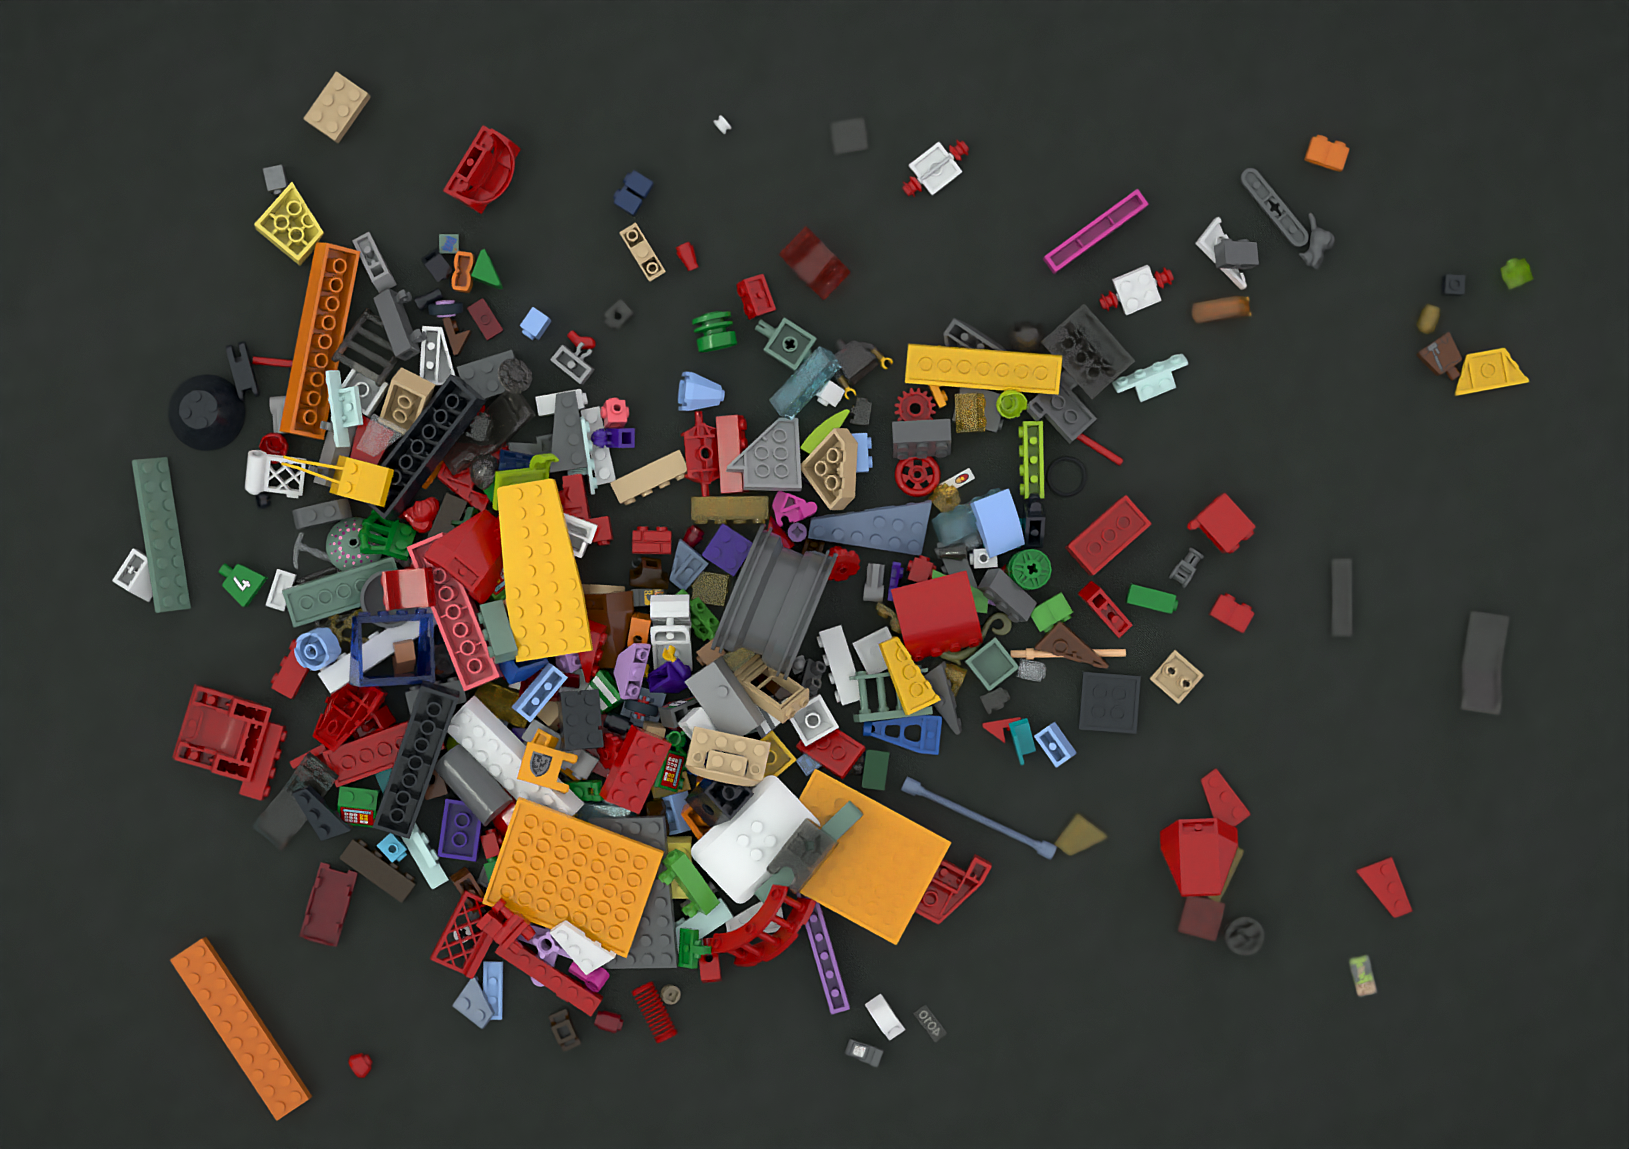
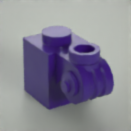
[591,428,635,448]

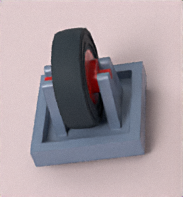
[621,687,666,727]

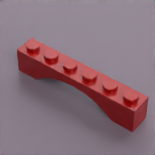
[495,939,604,1016]

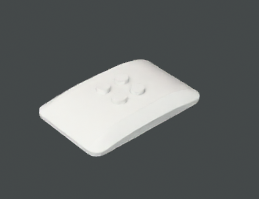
[691,775,821,904]

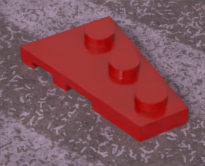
[1355,857,1412,918]

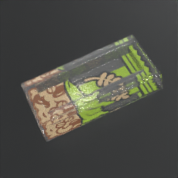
[1348,955,1377,997]

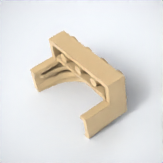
[685,726,771,786]

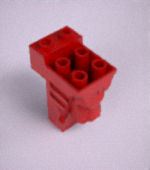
[558,474,614,546]

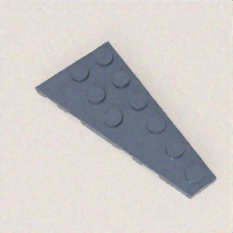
[808,500,932,555]

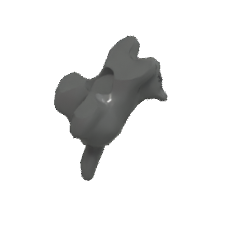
[1299,213,1335,270]

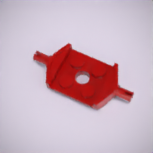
[681,411,720,497]

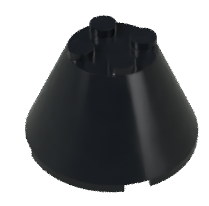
[168,374,245,451]

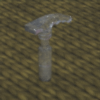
[293,532,332,569]

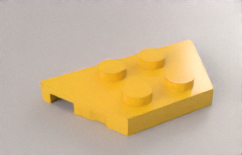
[1455,348,1529,396]

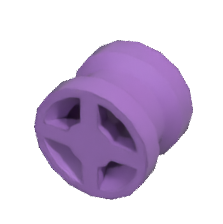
[788,523,807,542]

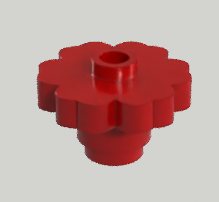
[828,546,860,582]
[597,732,624,770]

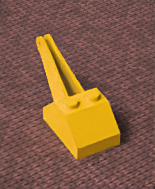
[281,455,394,507]

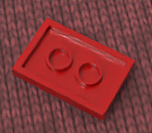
[796,729,865,779]

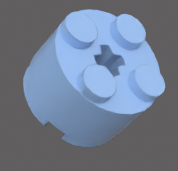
[294,628,341,671]

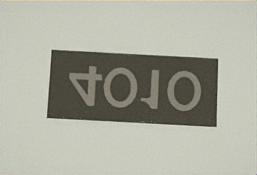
[913,1005,947,1043]

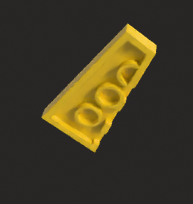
[878,636,941,715]

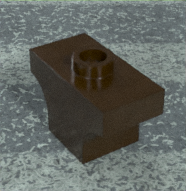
[629,557,669,590]
[548,1008,582,1052]

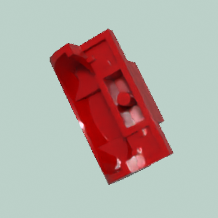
[443,126,521,214]

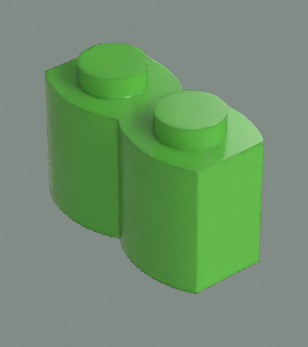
[1030,592,1073,633]

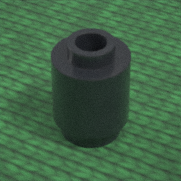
[603,712,633,736]

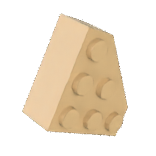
[801,428,858,510]

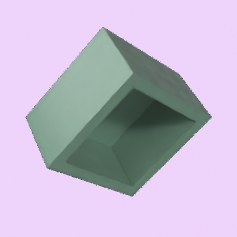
[965,637,1019,691]

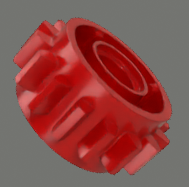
[894,388,936,421]

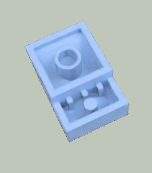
[970,488,1025,558]

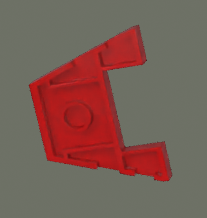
[437,443,509,512]

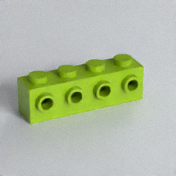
[1019,421,1044,499]

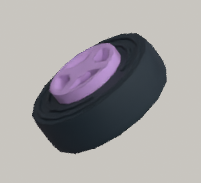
[428,300,463,317]

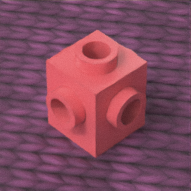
[600,398,629,428]

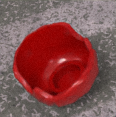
[259,433,288,464]

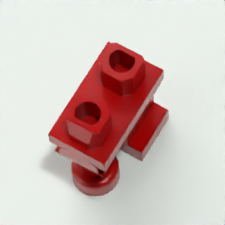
[476,898,536,954]

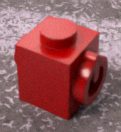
[906,555,936,583]

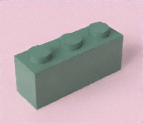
[477,600,518,664]

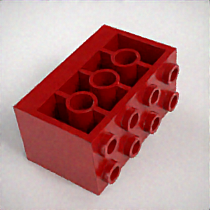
[1064,495,1151,576]

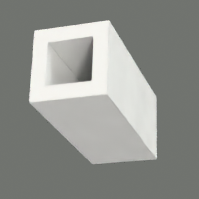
[535,389,588,417]

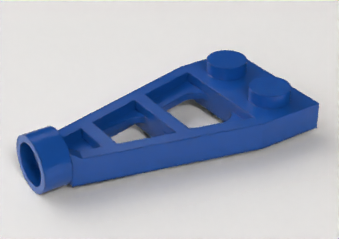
[863,715,942,755]

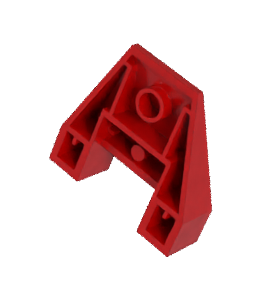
[915,827,992,925]

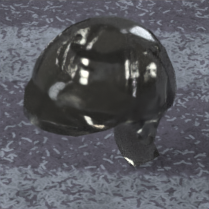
[469,454,500,490]

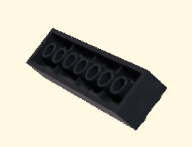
[367,374,487,522]
[373,680,460,839]

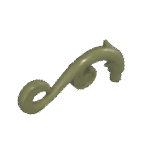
[940,612,1012,666]

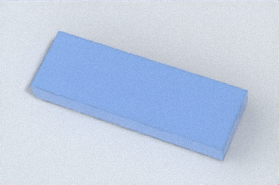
[483,961,503,1020]

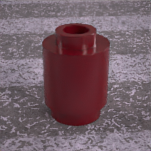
[594,1010,624,1034]

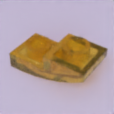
[875,602,902,634]

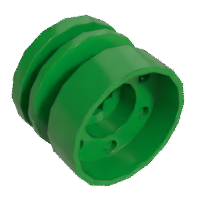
[692,311,738,353]
[1005,549,1052,591]

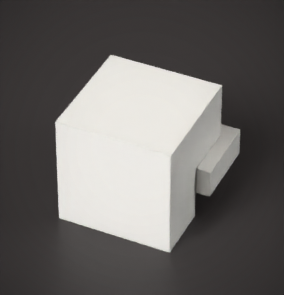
[564,513,598,558]

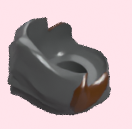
[428,644,456,678]

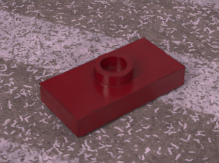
[467,298,504,341]

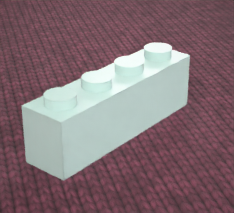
[675,897,734,953]

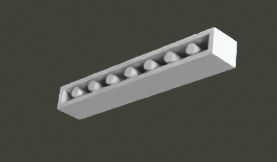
[318,607,438,694]

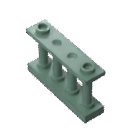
[849,665,933,722]

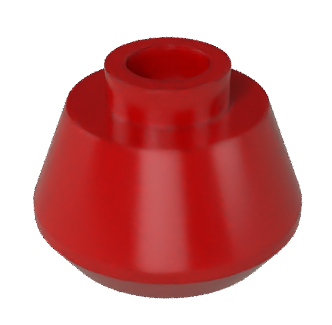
[348,1053,373,1078]

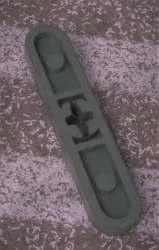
[1240,168,1309,247]

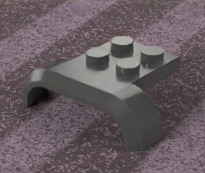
[1027,363,1097,444]

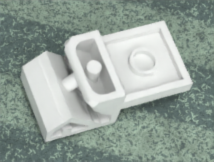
[650,595,693,671]

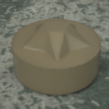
[660,984,681,1005]

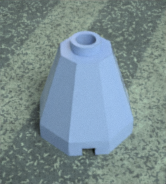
[678,372,725,411]

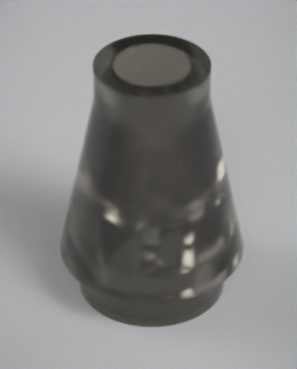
[939,542,967,561]

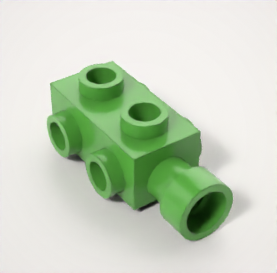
[676,589,720,641]

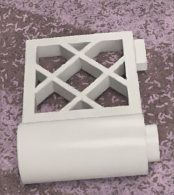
[245,450,306,498]

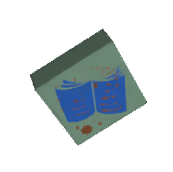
[439,234,459,254]

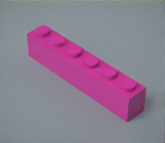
[1043,189,1149,274]

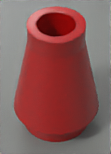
[675,241,699,271]

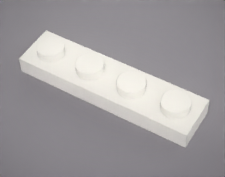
[581,406,616,485]

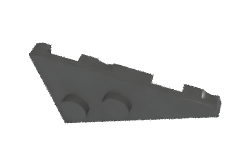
[924,662,962,735]

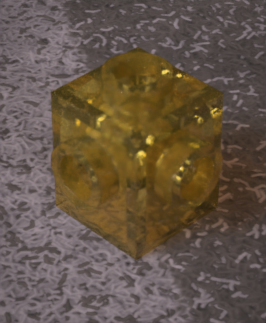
[929,483,961,516]

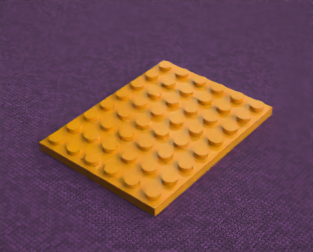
[789,769,952,945]
[482,797,665,958]

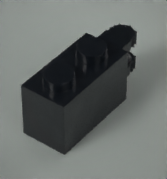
[1022,492,1046,549]

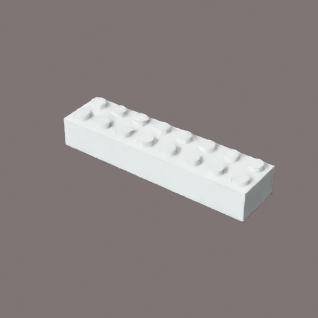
[447,695,584,816]

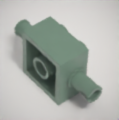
[755,317,825,372]

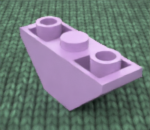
[614,643,651,699]

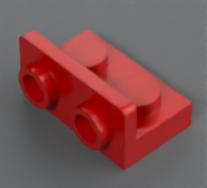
[736,274,776,320]

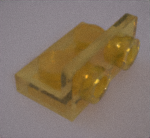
[955,393,987,433]

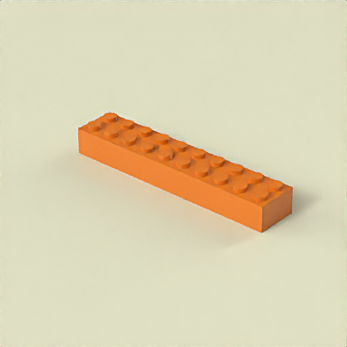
[279,243,360,440]
[170,937,312,1121]

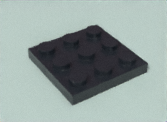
[1078,672,1141,734]

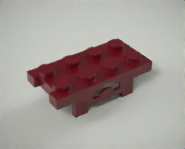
[300,862,359,947]

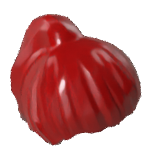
[399,497,439,533]

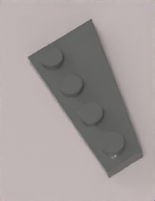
[549,391,588,473]

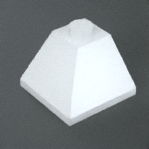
[790,694,839,746]

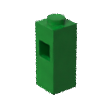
[1125,584,1178,614]

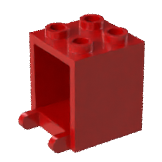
[1187,493,1256,554]

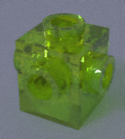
[1500,258,1534,289]

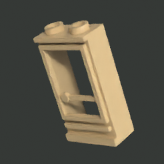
[733,654,809,723]

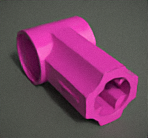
[568,961,609,992]

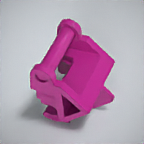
[772,491,817,527]

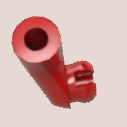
[567,330,596,349]

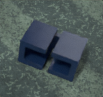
[613,170,654,217]

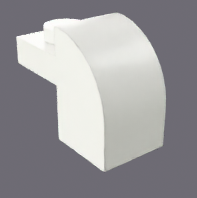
[865,994,905,1041]

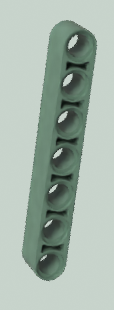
[754,801,864,904]

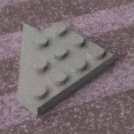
[726,418,802,491]

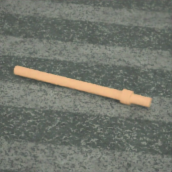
[1010,648,1126,660]

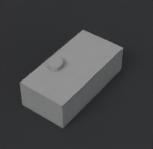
[684,656,765,736]

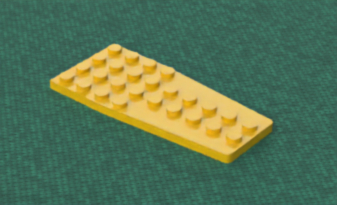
[497,479,593,662]

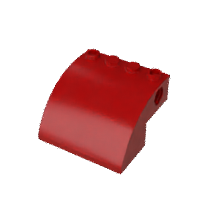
[891,571,983,662]
[172,684,272,783]

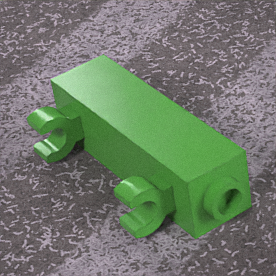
[658,849,720,918]

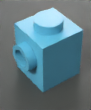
[377,833,408,862]

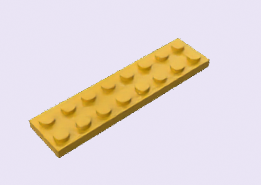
[905,344,1062,395]

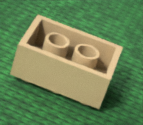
[304,72,370,143]
[378,367,436,435]

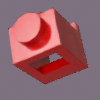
[480,828,504,859]

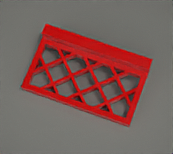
[430,890,505,979]

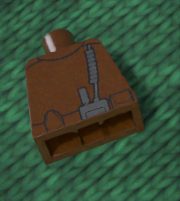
[1416,332,1462,381]

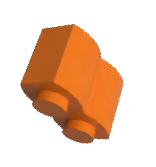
[1304,135,1350,172]
[452,251,475,293]

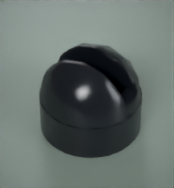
[255,493,271,509]

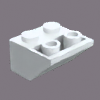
[112,548,153,602]

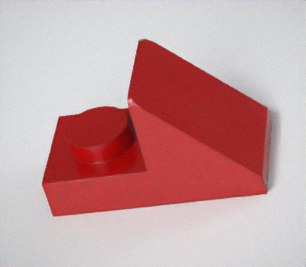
[982,717,1021,743]

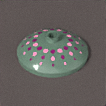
[326,517,382,571]

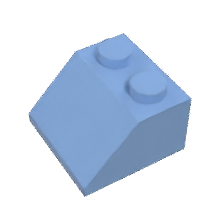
[661,791,691,836]

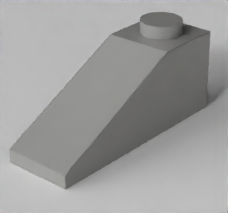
[352,232,397,293]

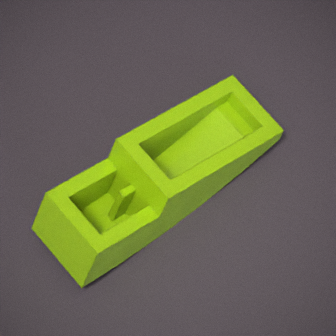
[800,409,850,455]

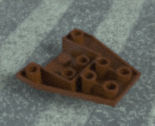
[584,590,634,668]

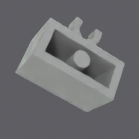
[551,342,595,384]

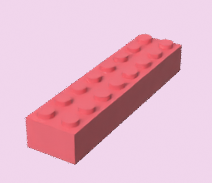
[407,533,504,691]

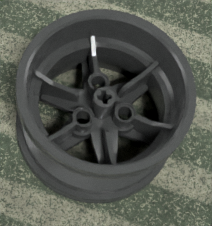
[711,523,838,680]

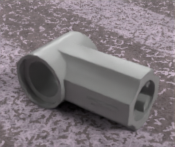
[270,396,287,434]
[863,563,885,602]

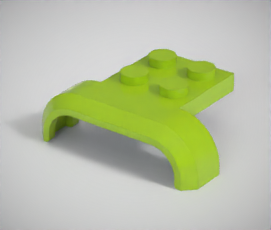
[493,453,559,511]

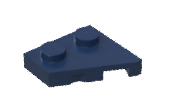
[498,449,535,470]

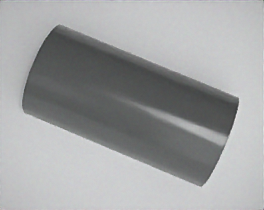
[434,744,514,827]

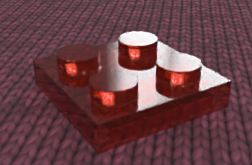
[1178,896,1225,941]

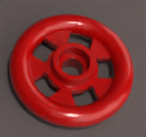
[895,456,941,497]

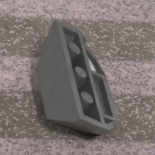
[943,318,1007,351]

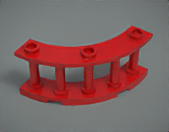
[710,884,816,967]

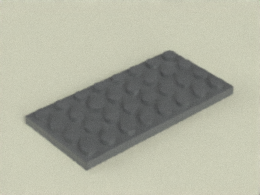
[589,816,679,969]

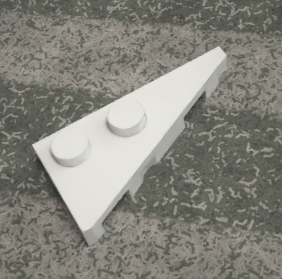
[1195,217,1247,290]

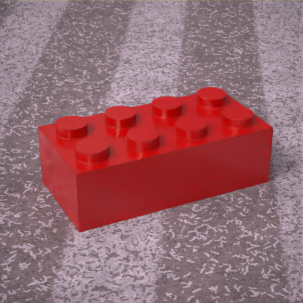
[599,725,672,814]

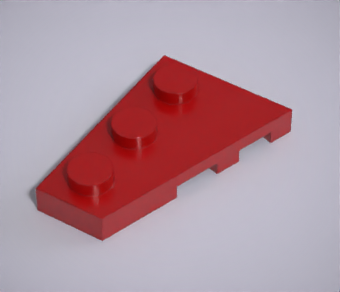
[1200,768,1251,827]

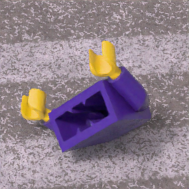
[644,645,692,693]

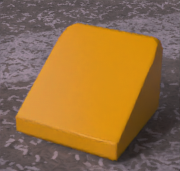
[531,728,559,749]

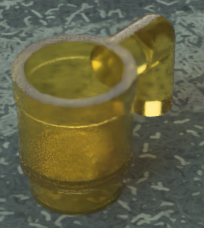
[945,662,968,697]

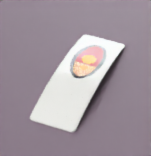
[939,468,975,495]

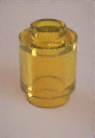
[1416,304,1441,334]

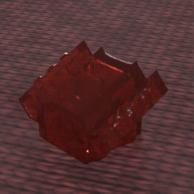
[779,226,851,301]

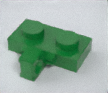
[678,927,711,969]

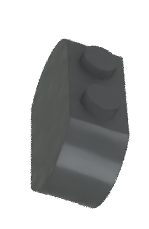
[292,498,353,530]

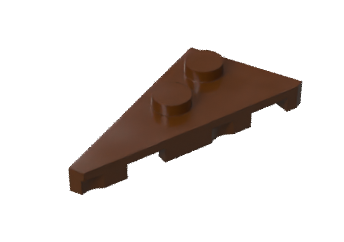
[1034,620,1109,669]

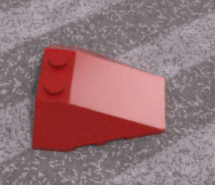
[313,675,388,752]

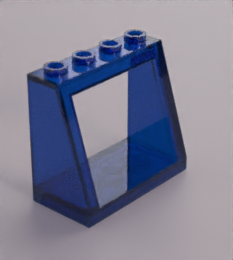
[349,609,435,687]

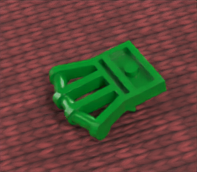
[358,509,416,561]

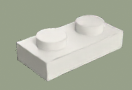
[266,569,297,611]

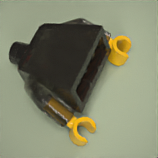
[833,339,893,400]

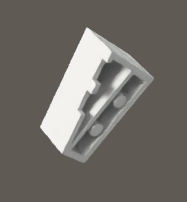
[420,326,455,387]

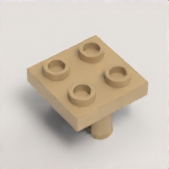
[1149,650,1204,704]

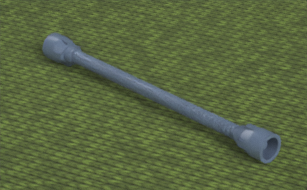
[901,776,1057,860]

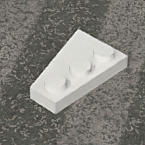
[550,920,616,975]

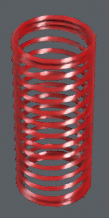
[631,981,678,1043]

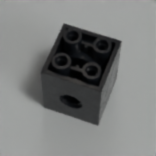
[684,778,754,828]

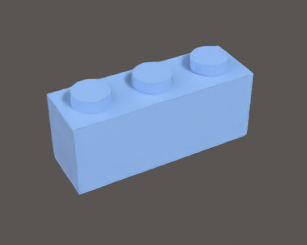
[512,663,568,722]

